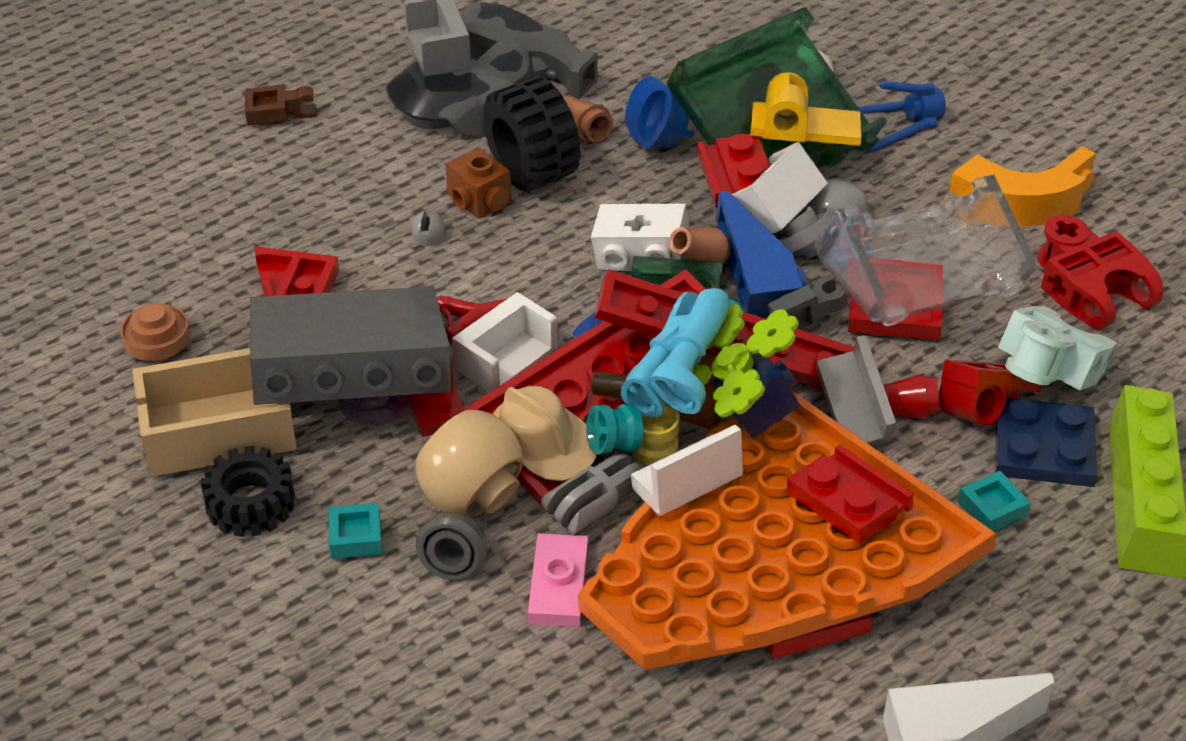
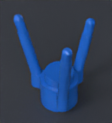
[850,81,946,152]

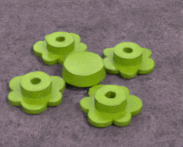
[692,304,799,417]

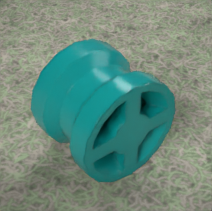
[586,404,644,455]

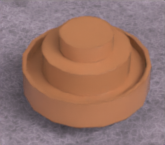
[120,303,190,361]

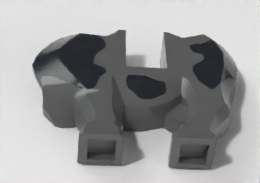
[386,2,598,140]

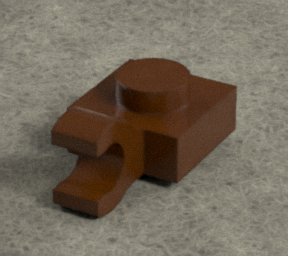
[245,84,317,125]

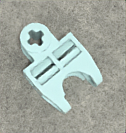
[998,306,1118,390]

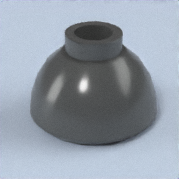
[416,512,487,581]

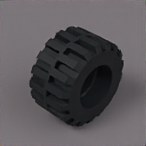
[483,76,581,192]

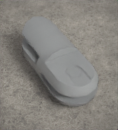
[541,453,641,535]

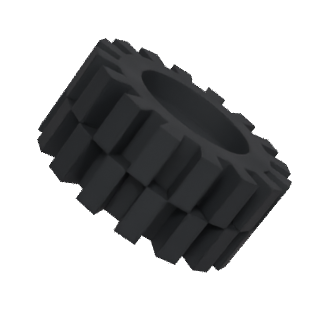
[201,446,295,537]

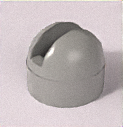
[411,211,446,246]

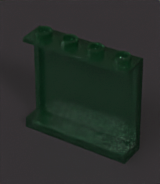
[666,6,887,168]

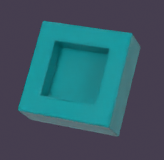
[957,471,1031,531]
[328,503,382,559]

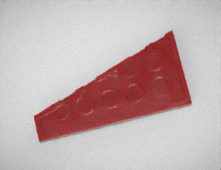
[462,269,706,514]

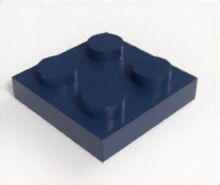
[995,397,1097,487]

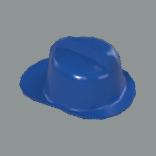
[625,76,695,150]

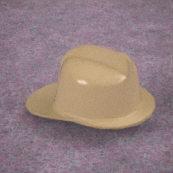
[493,386,596,482]

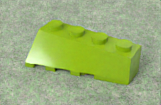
[1108,385,1186,578]

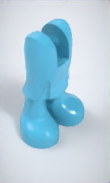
[621,288,729,418]

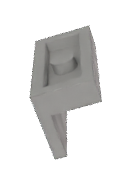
[816,335,896,446]

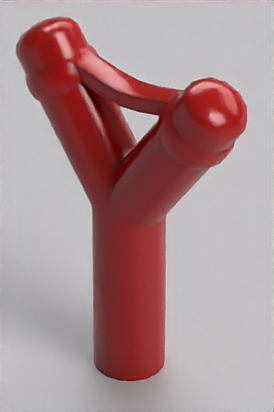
[437,295,524,343]

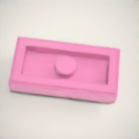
[528,533,588,627]

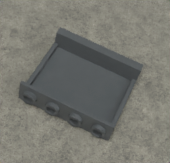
[250,286,451,405]

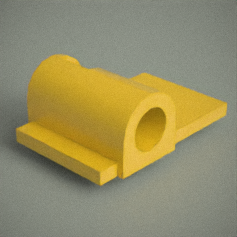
[750,72,861,146]

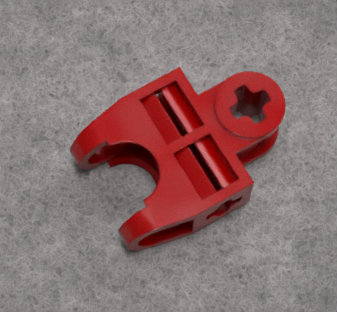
[1037,215,1163,330]

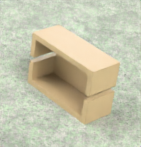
[132,348,297,477]

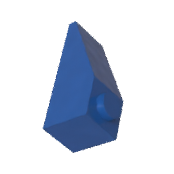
[716,191,807,318]

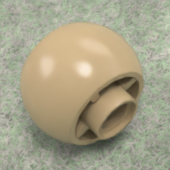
[415,410,524,518]

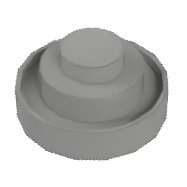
[775,206,836,259]

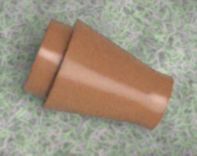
[565,96,613,143]
[669,227,731,271]

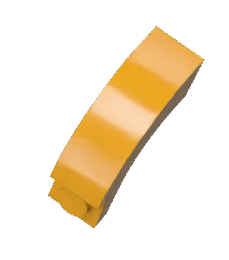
[947,146,1096,226]

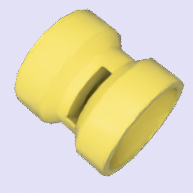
[632,404,680,465]

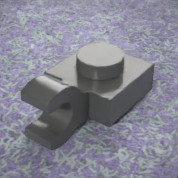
[768,275,848,332]

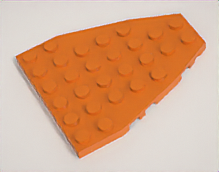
[578,392,996,670]

